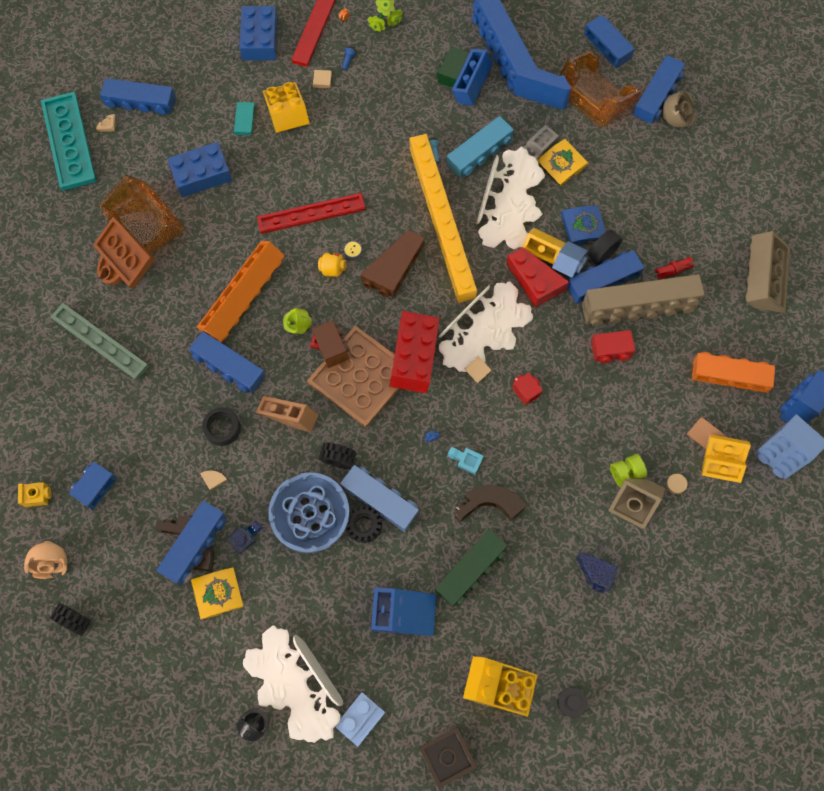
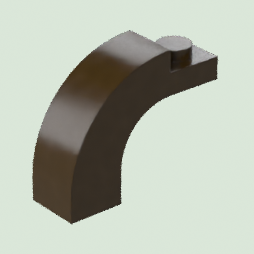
[455,485,527,523]
[155,516,214,572]

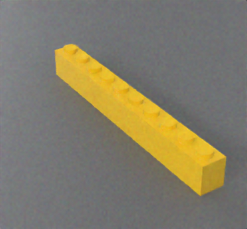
[409,134,477,303]

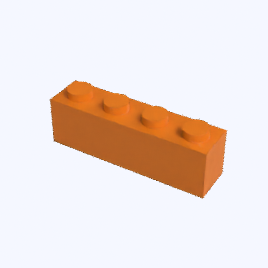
[692,352,775,393]

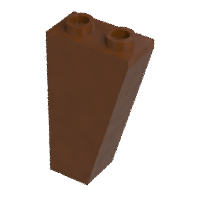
[360,230,424,298]

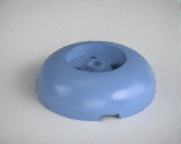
[269,472,349,553]

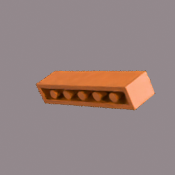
[197,241,285,342]

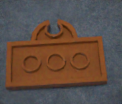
[93,217,155,289]

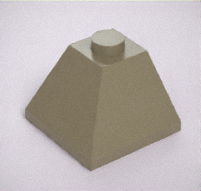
[608,478,665,529]

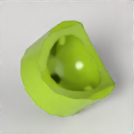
[283,308,312,334]

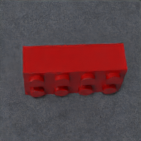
[389,311,439,394]

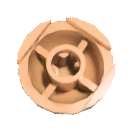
[24,541,68,579]

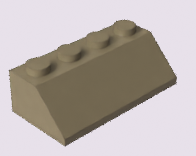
[746,231,790,313]

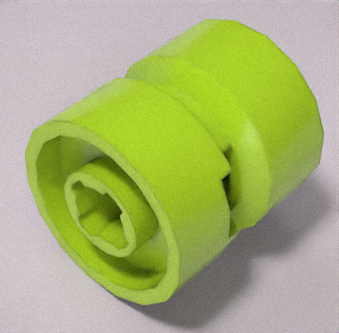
[610,454,647,488]

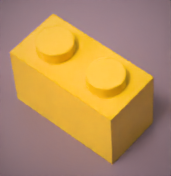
[523,228,566,265]

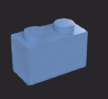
[552,241,588,277]

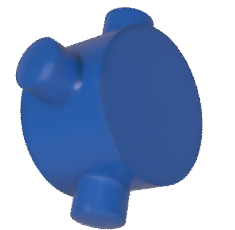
[424,431,440,442]

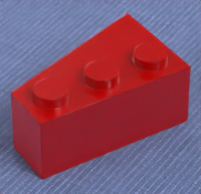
[506,247,569,308]

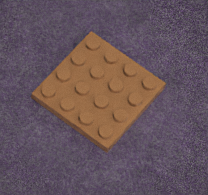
[307,326,399,428]

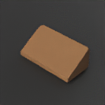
[687,417,727,449]

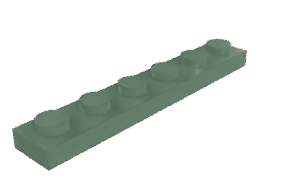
[50,303,149,381]

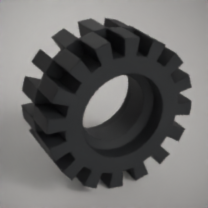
[318,442,357,469]
[346,505,382,543]
[49,603,92,636]

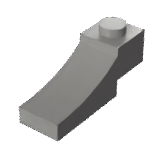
[523,125,559,160]

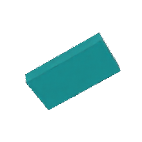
[234,102,255,135]

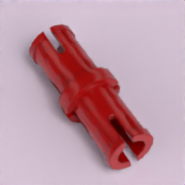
[655,257,694,280]

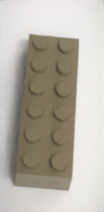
[582,274,705,326]

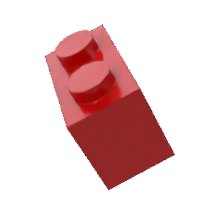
[591,330,635,364]

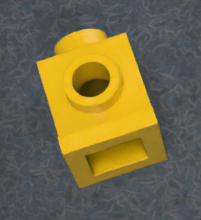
[18,482,52,507]

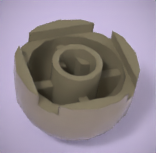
[662,91,696,128]

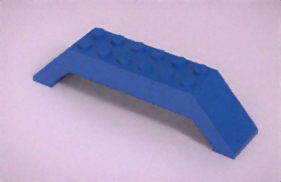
[472,0,571,110]

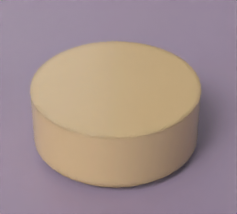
[666,474,687,494]

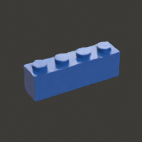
[633,55,685,124]
[100,78,176,115]
[567,250,644,304]
[189,331,266,394]
[156,501,227,586]

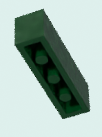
[435,529,508,608]

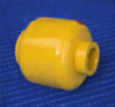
[318,252,346,277]

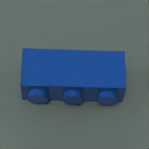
[584,15,635,68]
[452,49,493,106]

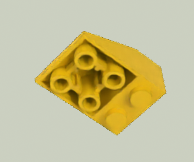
[263,82,310,133]
[463,656,537,717]

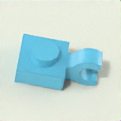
[447,447,484,475]

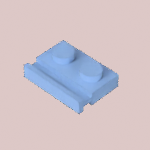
[335,693,385,747]

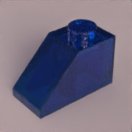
[576,552,618,593]

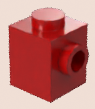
[512,373,543,406]

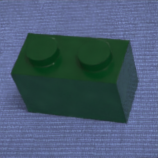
[436,46,470,88]

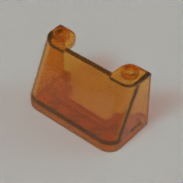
[559,50,641,127]
[98,174,184,254]

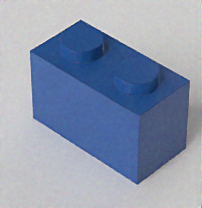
[69,462,117,510]

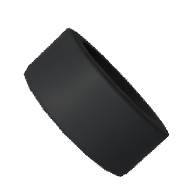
[588,229,622,265]
[202,407,241,446]

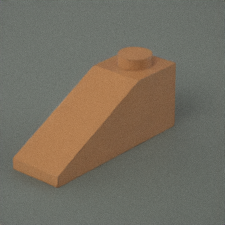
[256,396,318,432]

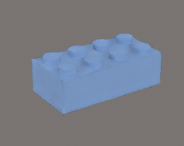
[755,414,824,479]

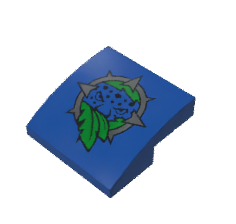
[561,206,606,244]

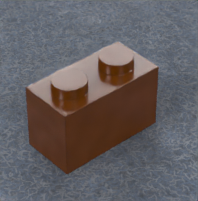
[312,320,350,368]

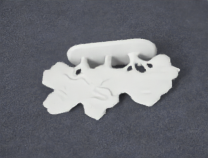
[476,146,545,249]
[438,281,533,372]
[243,626,343,743]

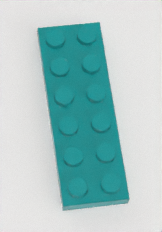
[41,91,97,191]

